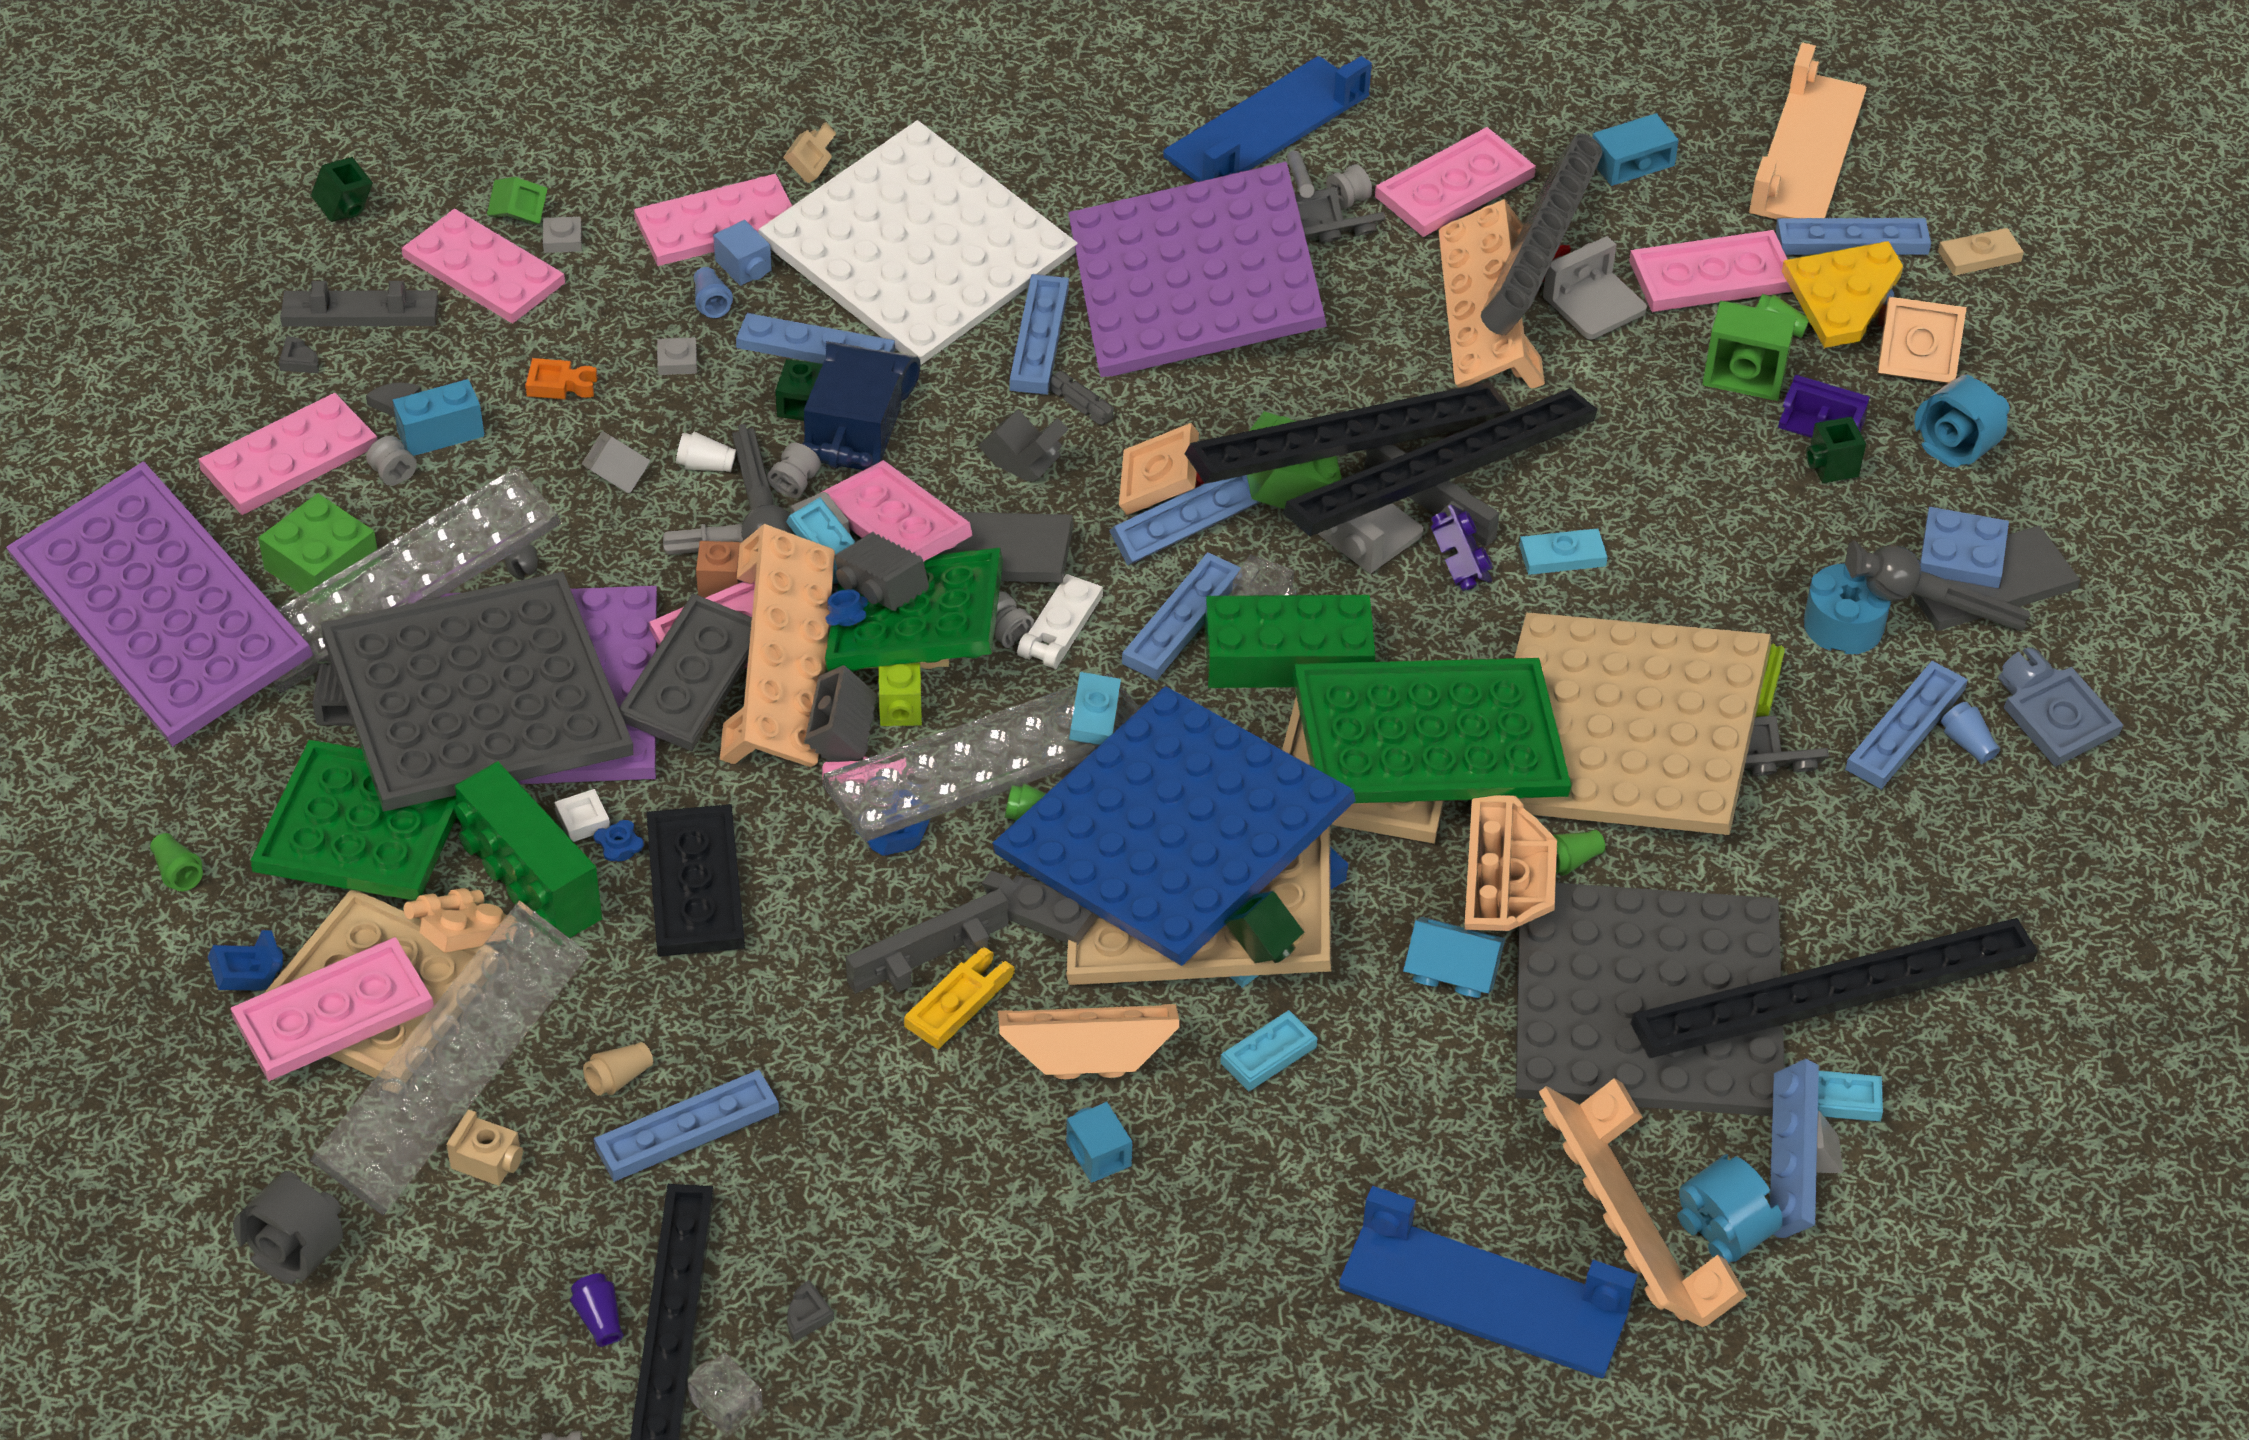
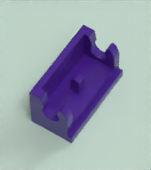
[1778,374,1870,438]

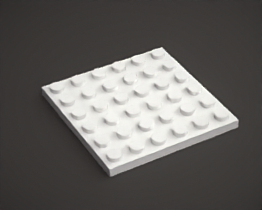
[758,120,1078,365]

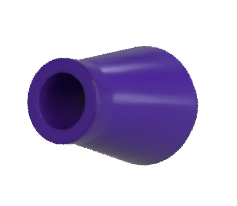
[570,1273,623,1347]

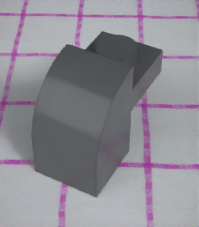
[978,409,1069,481]

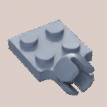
[1998,647,2123,767]

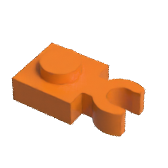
[525,358,598,399]

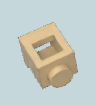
[447,1109,523,1186]

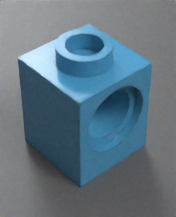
[1066,1102,1132,1183]

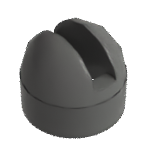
[504,544,538,579]

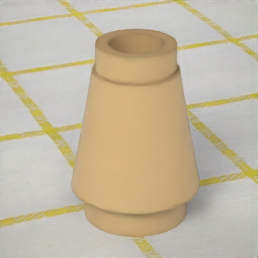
[583,1042,653,1096]

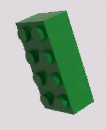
[1205,595,1375,688]
[454,761,602,944]

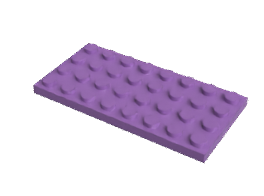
[6,461,313,747]

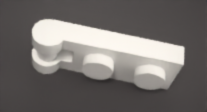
[1017,574,1103,669]

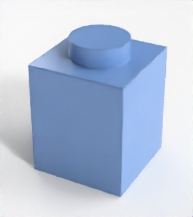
[713,220,772,286]

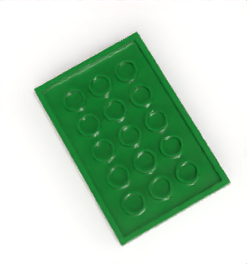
[1292,658,1572,803]

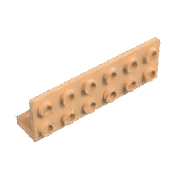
[1749,43,1866,219]
[1438,199,1545,388]
[720,524,835,767]
[1539,1078,1747,1327]

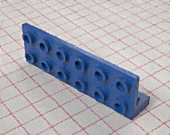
[1163,56,1372,182]
[1339,1186,1638,1378]

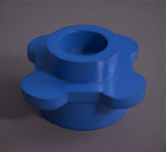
[825,589,868,626]
[594,820,644,861]

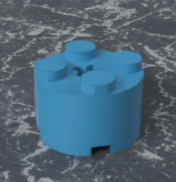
[1915,375,2010,467]
[1804,563,1891,654]
[1677,1154,1783,1264]

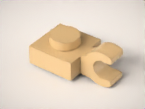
[783,122,836,183]

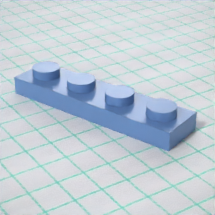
[1775,218,1931,255]
[1010,274,1069,395]
[736,313,895,364]
[1109,475,1260,566]
[1122,552,1242,681]
[1845,661,1968,789]
[1770,1059,1819,1238]
[594,1070,779,1182]

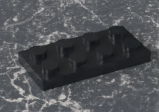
[646,804,745,957]

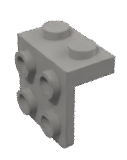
[1543,236,1647,339]
[1318,504,1423,574]

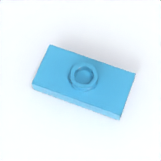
[786,497,855,584]
[1519,529,1608,575]
[1069,672,1121,745]
[1220,1010,1318,1091]
[1818,1071,1883,1122]

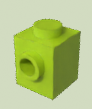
[879,663,922,726]

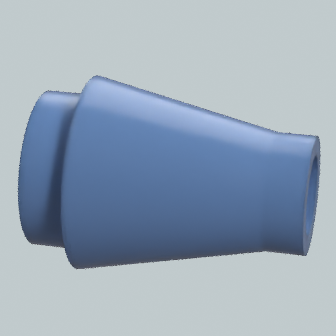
[694,267,733,318]
[1941,702,2000,764]

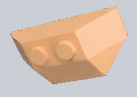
[1465,795,1557,931]
[998,1004,1179,1079]

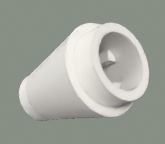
[676,431,736,472]

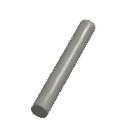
[1287,151,1314,198]

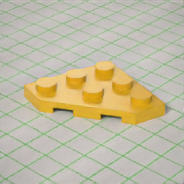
[1781,241,1903,348]

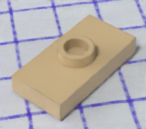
[1938,228,2024,276]

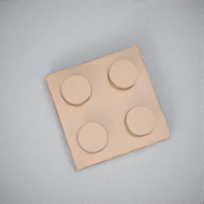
[1877,297,1967,384]
[1119,423,1199,515]

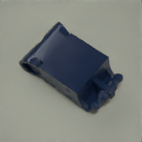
[802,341,921,470]

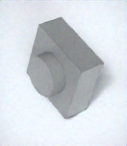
[543,217,582,253]
[657,337,697,375]

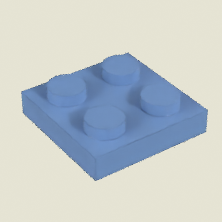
[1920,507,2009,588]

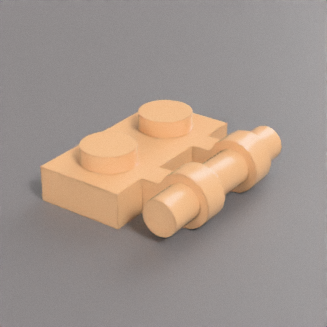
[403,888,518,953]

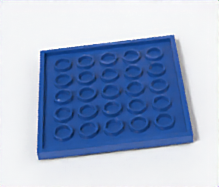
[992,686,1356,966]

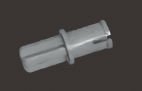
[663,523,743,555]

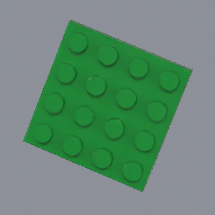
[825,548,1003,672]
[250,740,457,901]

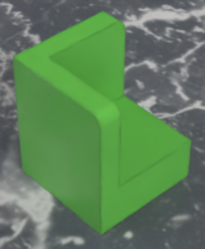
[487,177,548,225]

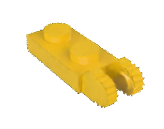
[904,947,1015,1049]

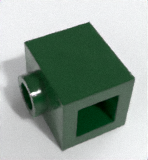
[310,157,373,222]
[775,359,823,421]
[1806,417,1866,484]
[1224,890,1305,963]

